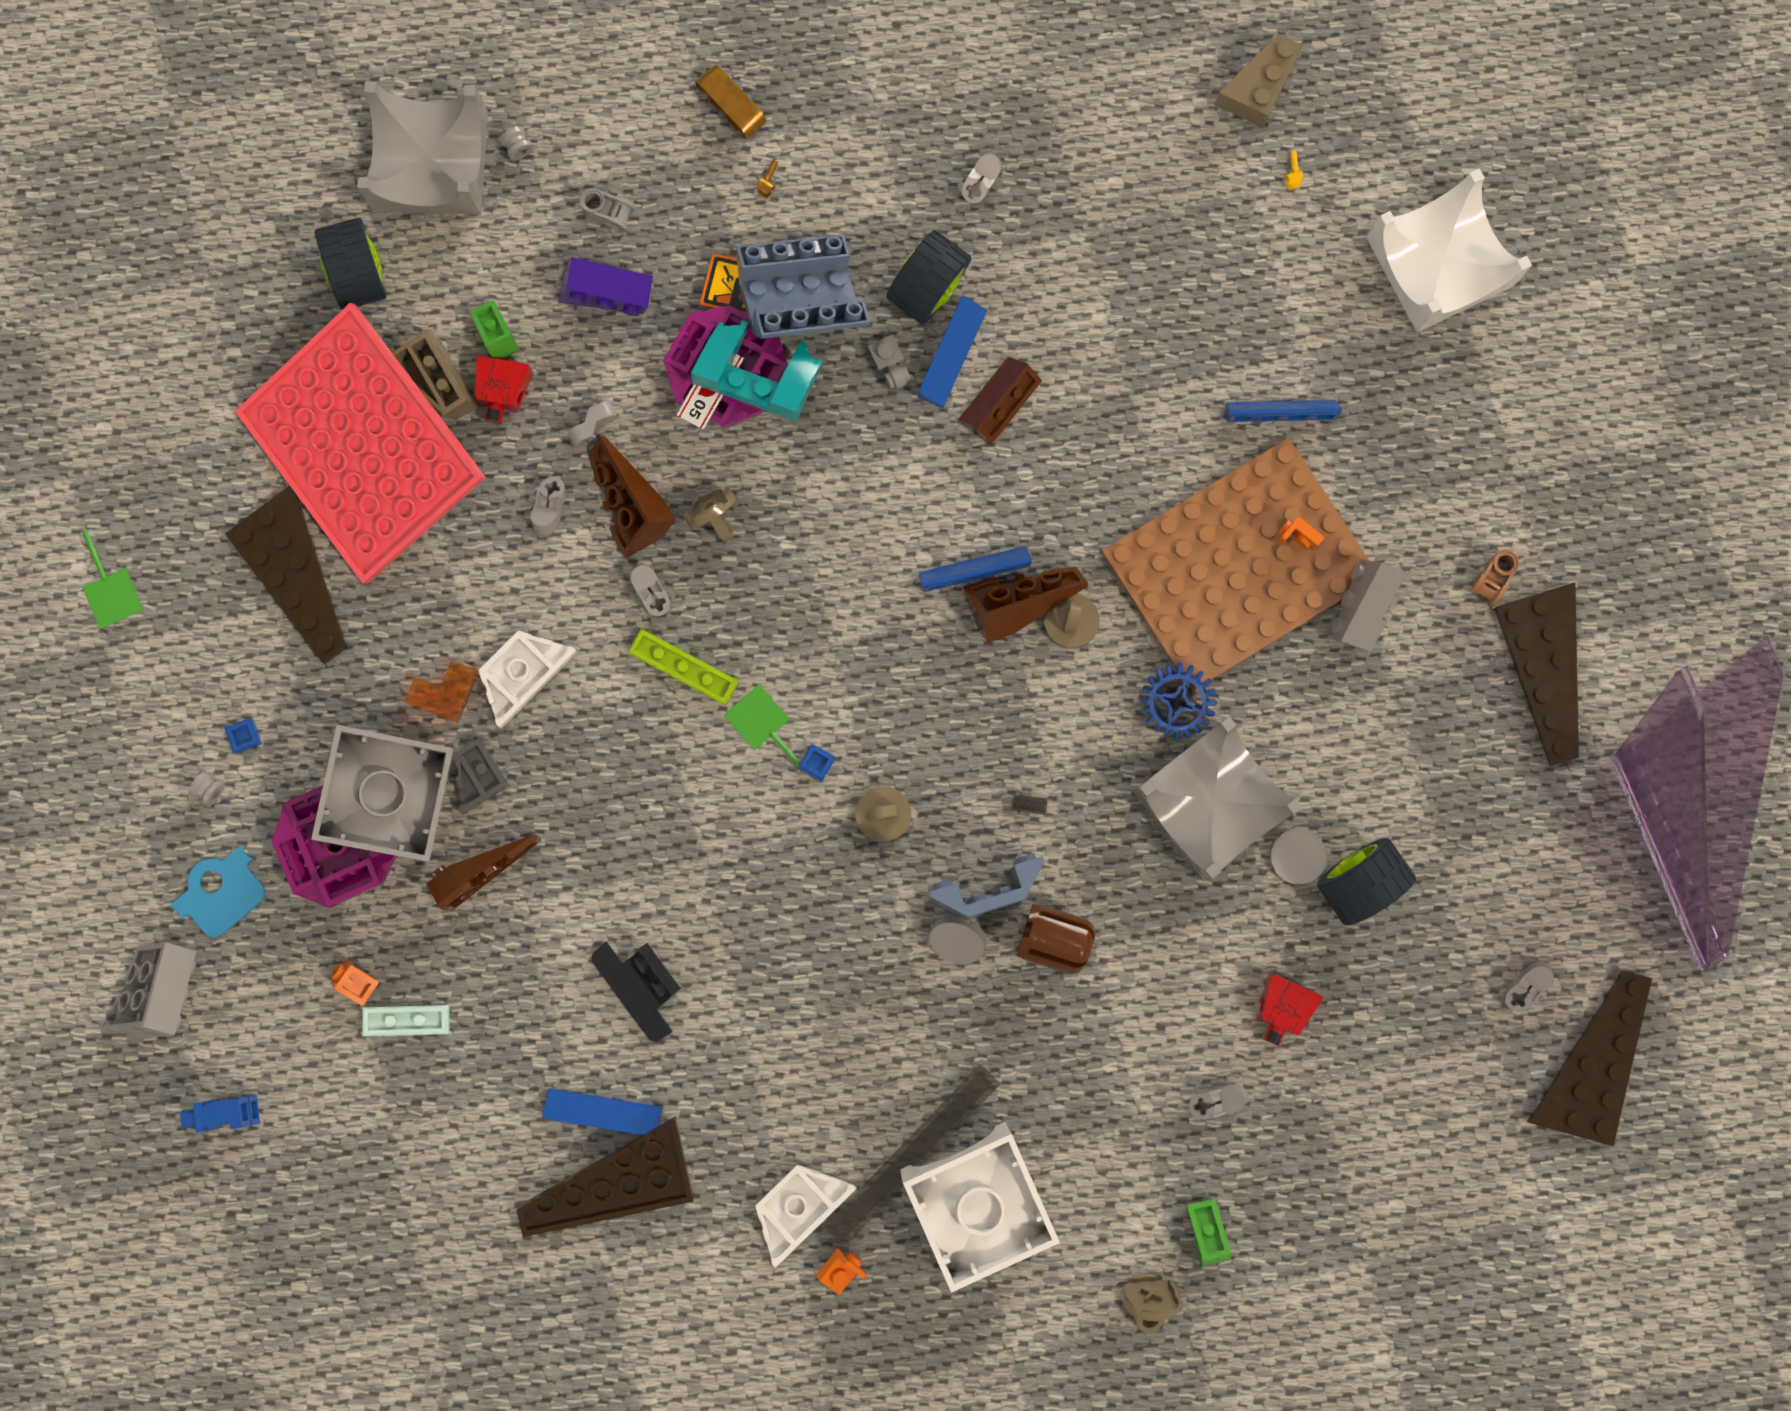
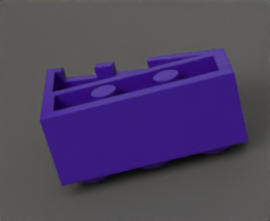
[558,257,653,316]

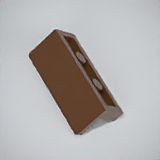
[959,357,1042,444]

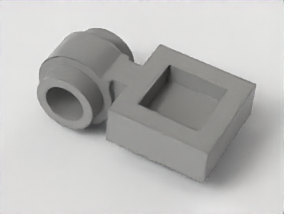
[868,335,911,389]

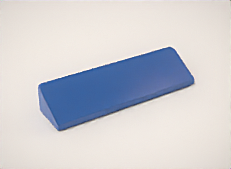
[918,295,987,408]
[1226,400,1342,422]
[919,547,1032,592]
[542,1089,662,1135]

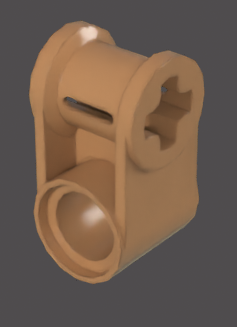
[1470,550,1519,606]

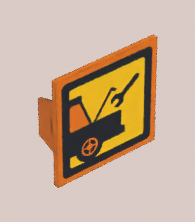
[700,253,747,314]

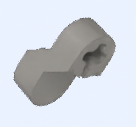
[962,154,1002,203]
[568,401,617,449]
[530,477,566,535]
[629,563,670,616]
[1505,961,1554,1012]
[1189,1084,1248,1120]

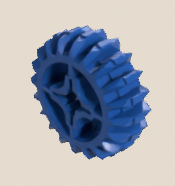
[1140,662,1217,739]

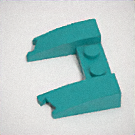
[691,321,823,422]

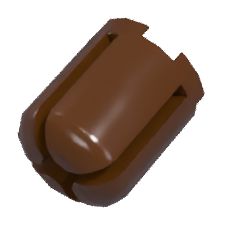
[1016,904,1096,975]

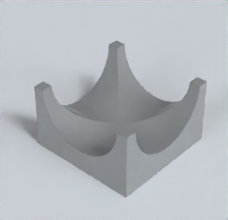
[357,82,488,215]
[1132,716,1303,881]
[311,725,453,862]

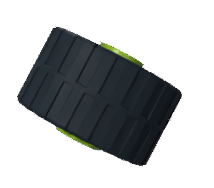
[315,217,387,310]
[886,230,971,325]
[1317,838,1416,926]

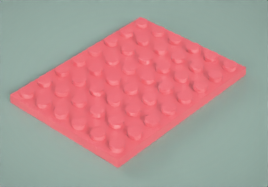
[235,303,486,584]

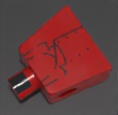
[475,355,533,424]
[1258,974,1324,1046]

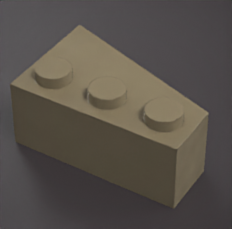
[1215,34,1303,128]
[392,330,478,421]

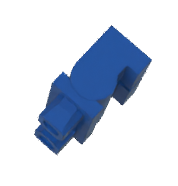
[180,1095,260,1133]

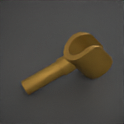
[757,160,778,199]

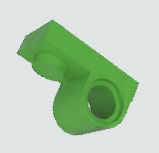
[469,300,520,359]
[1187,1199,1232,1267]

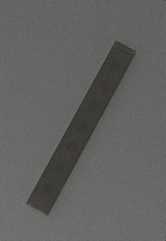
[819,1064,1000,1250]

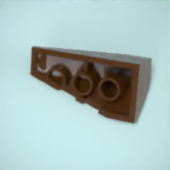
[588,436,676,557]
[963,567,1088,643]
[426,834,542,911]

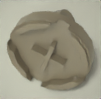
[683,487,736,542]
[1044,593,1100,649]
[856,786,911,843]
[1122,1273,1181,1332]

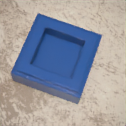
[225,718,262,754]
[797,744,836,783]

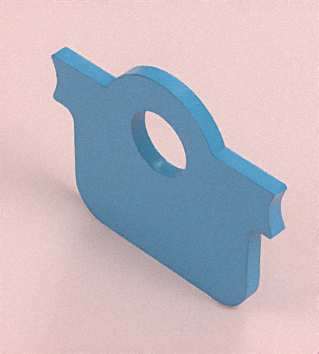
[170,846,265,938]

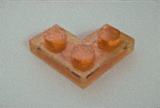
[404,660,479,723]

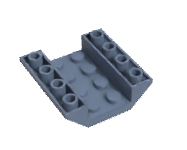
[736,234,870,339]
[928,853,1044,920]

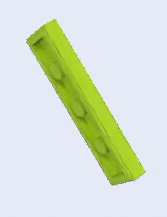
[628,628,739,706]

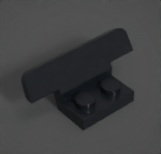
[591,941,681,1042]

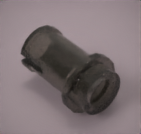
[1011,792,1047,816]

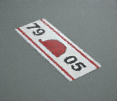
[677,354,744,429]

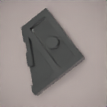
[455,738,510,815]

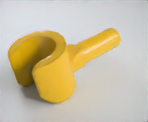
[1285,151,1303,190]

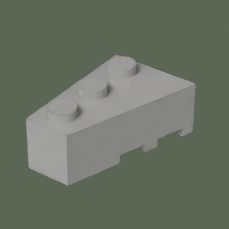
[1331,560,1412,652]

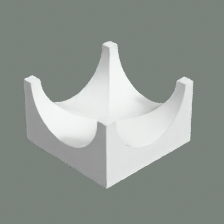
[1367,169,1532,332]
[900,1122,1060,1293]

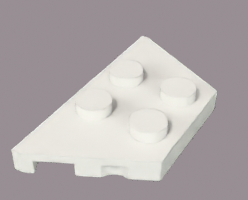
[478,631,577,729]
[755,1164,857,1268]

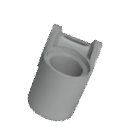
[580,188,635,232]

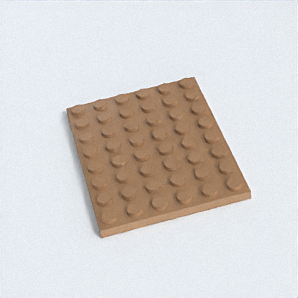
[1101,438,1369,693]

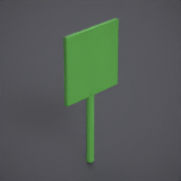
[82,530,144,629]
[723,684,807,775]

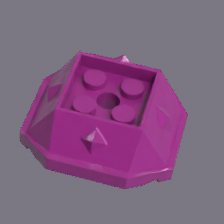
[663,305,788,428]
[271,786,397,908]

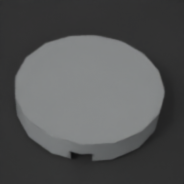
[1270,829,1327,885]
[929,916,987,964]

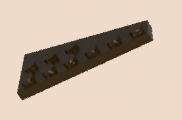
[225,485,347,664]
[1494,582,1579,767]
[1527,971,1652,1146]
[516,1116,694,1237]

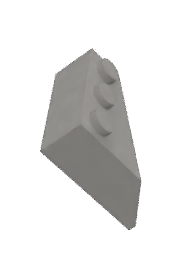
[102,942,197,1038]

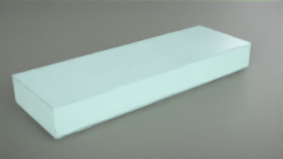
[362,1005,449,1036]

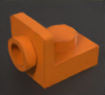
[1277,516,1325,551]
[330,959,379,1006]
[816,1248,867,1295]

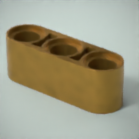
[695,64,767,140]

